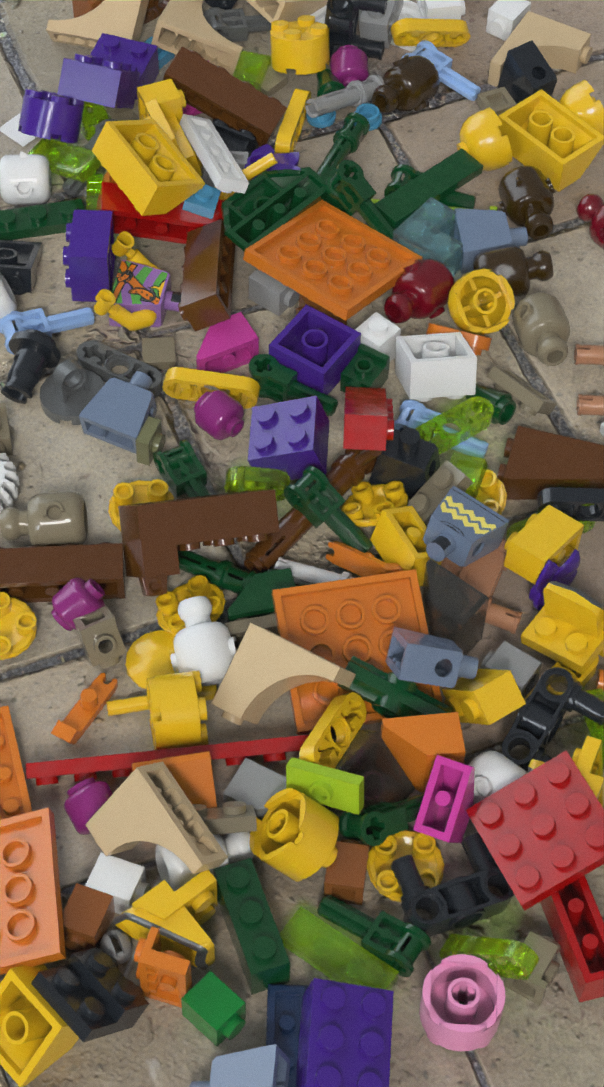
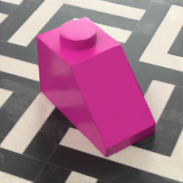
[196,312,259,373]
[413,755,475,843]

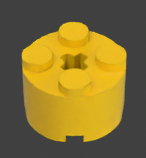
[270,15,330,75]
[146,670,208,750]
[249,788,339,882]

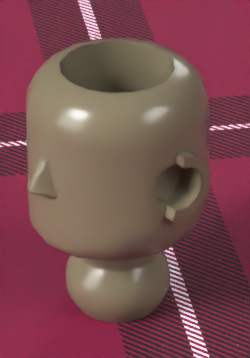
[512,292,570,366]
[0,491,88,547]

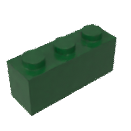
[213,858,290,995]

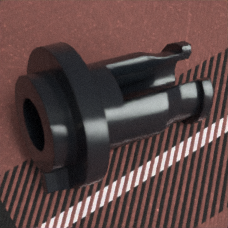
[1,329,62,404]

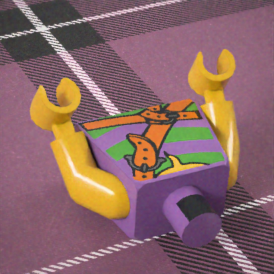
[94,231,181,331]

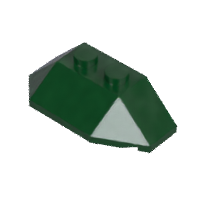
[221,167,328,251]

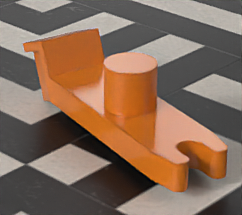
[325,541,404,577]
[51,673,118,745]

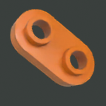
[426,323,492,356]

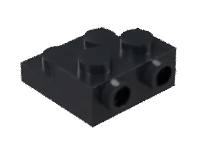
[0,240,42,295]
[31,947,149,1042]

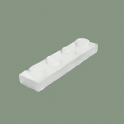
[179,114,249,194]

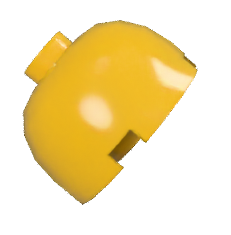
[559,80,604,135]
[456,107,512,171]
[448,268,515,335]

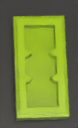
[286,757,364,815]

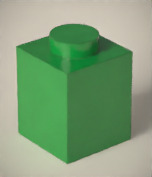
[181,971,246,1047]

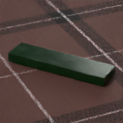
[375,148,483,230]

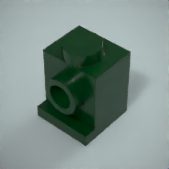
[340,343,390,393]

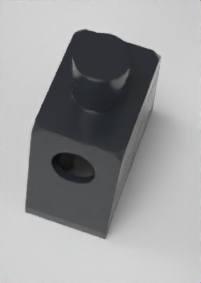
[497,40,557,104]
[369,428,440,499]

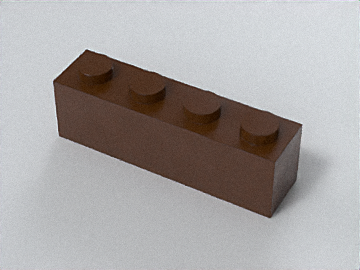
[163,46,287,146]
[178,219,235,332]
[0,542,125,603]

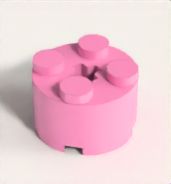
[419,954,506,1051]

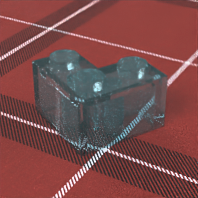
[393,197,463,276]

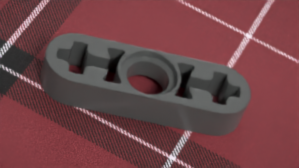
[77,340,163,398]

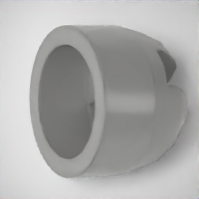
[100,929,132,965]

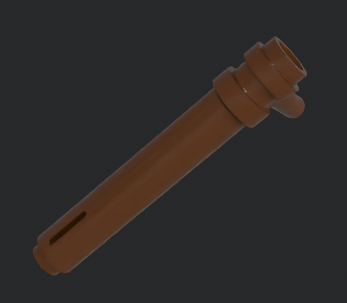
[244,449,382,573]

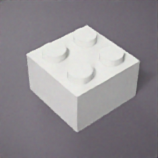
[395,332,477,402]

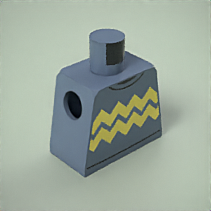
[423,486,509,567]

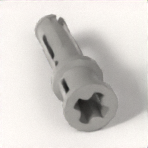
[305,74,385,118]

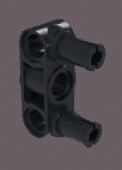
[325,0,388,60]
[502,667,604,772]
[390,833,514,937]

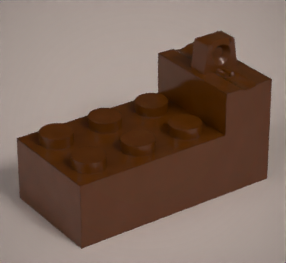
[118,489,280,596]

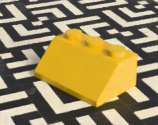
[498,89,604,192]
[92,119,205,216]

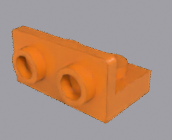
[134,926,192,1008]

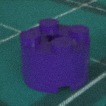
[18,88,84,143]

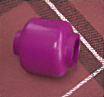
[330,45,369,88]
[194,390,244,440]
[51,578,105,631]
[64,778,113,835]

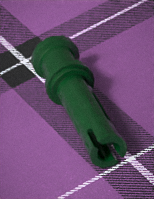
[316,112,370,176]
[177,550,259,595]

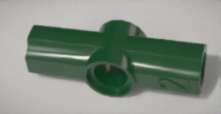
[337,656,453,718]

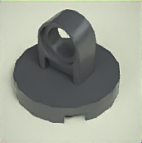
[40,359,105,425]

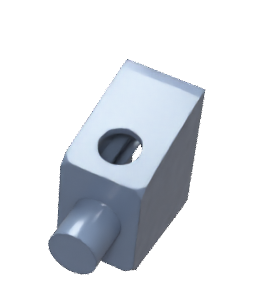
[452,208,528,274]
[79,371,157,454]
[385,627,479,688]
[189,1044,290,1087]

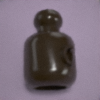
[372,55,440,113]
[498,166,556,239]
[473,246,554,297]

